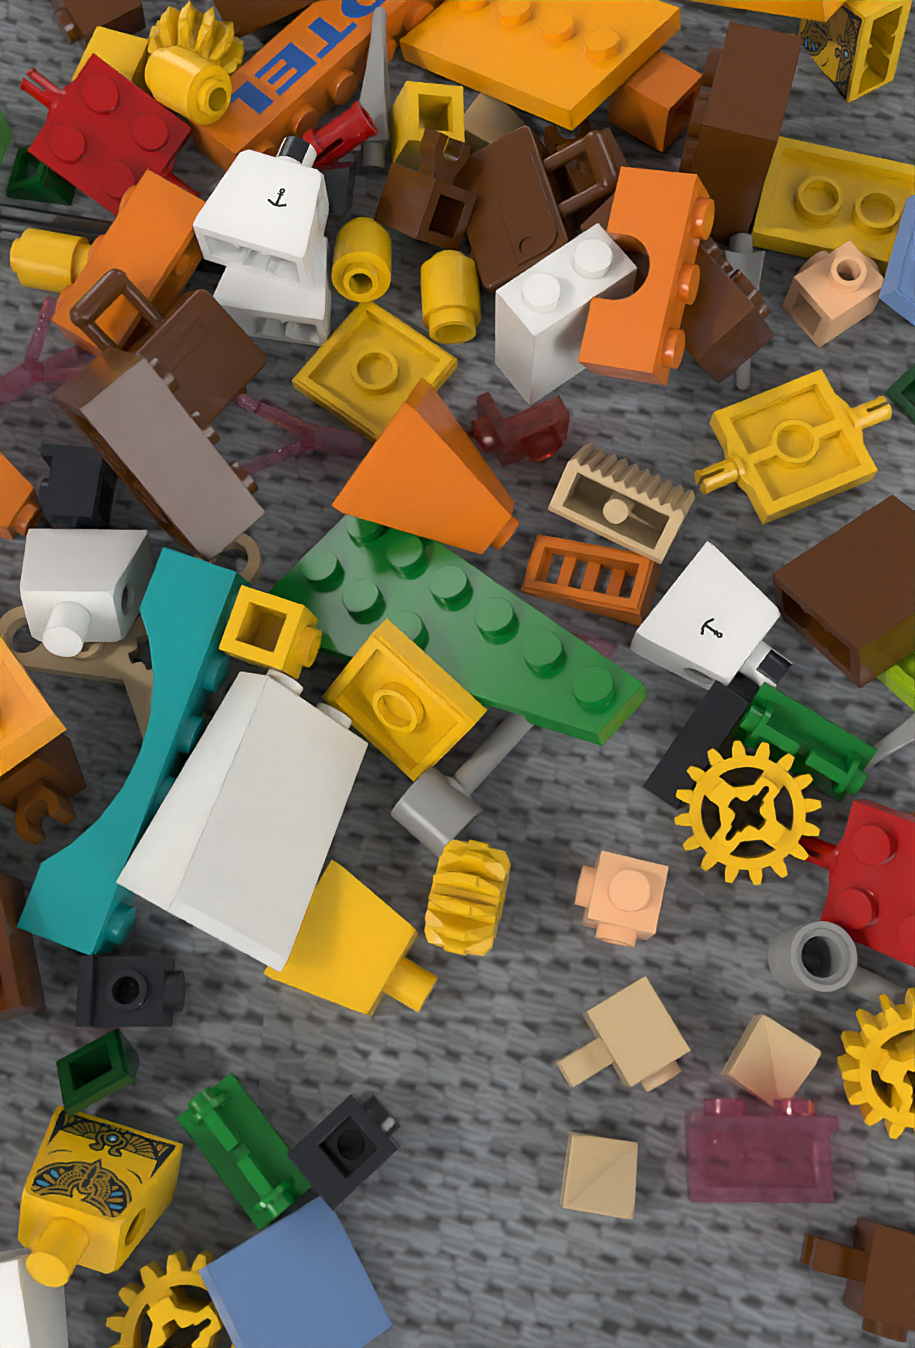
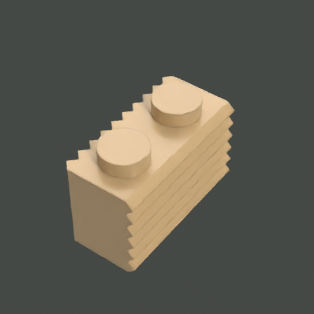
[548,442,695,565]

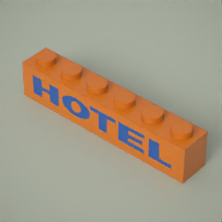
[188,0,446,172]

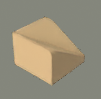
[464,93,527,156]
[720,1014,822,1113]
[560,1131,638,1219]

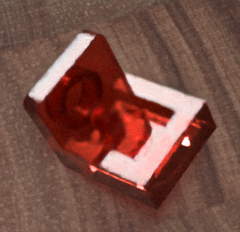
[471,392,570,468]

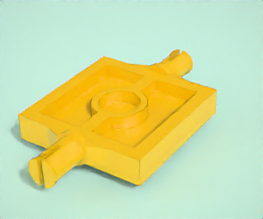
[694,369,892,525]

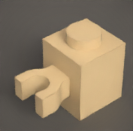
[556,976,691,1092]

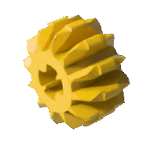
[147,0,244,76]
[424,839,511,956]

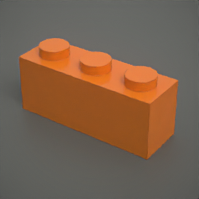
[51,169,206,357]

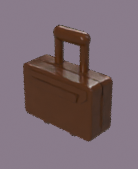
[452,125,619,297]
[69,268,267,423]

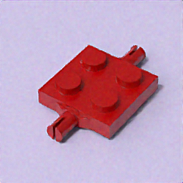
[20,53,201,217]
[795,798,915,967]

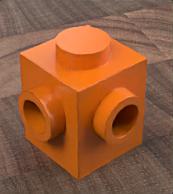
[608,50,703,152]

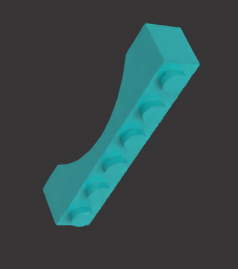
[17,547,251,955]

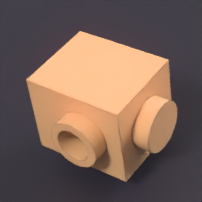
[782,240,884,348]
[574,851,669,948]

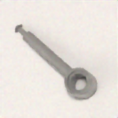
[390,712,534,858]
[768,921,907,1006]

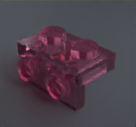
[684,1097,839,1203]

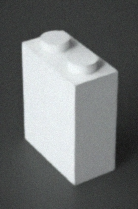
[495,223,637,405]

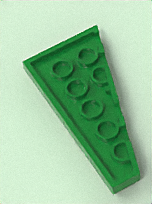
[267,514,648,746]

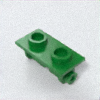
[729,681,877,802]
[177,1072,312,1231]

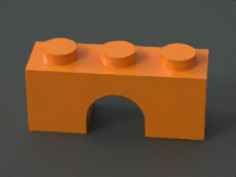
[578,167,715,386]

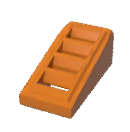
[520,534,661,626]

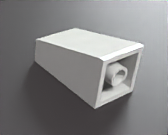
[116,669,368,972]

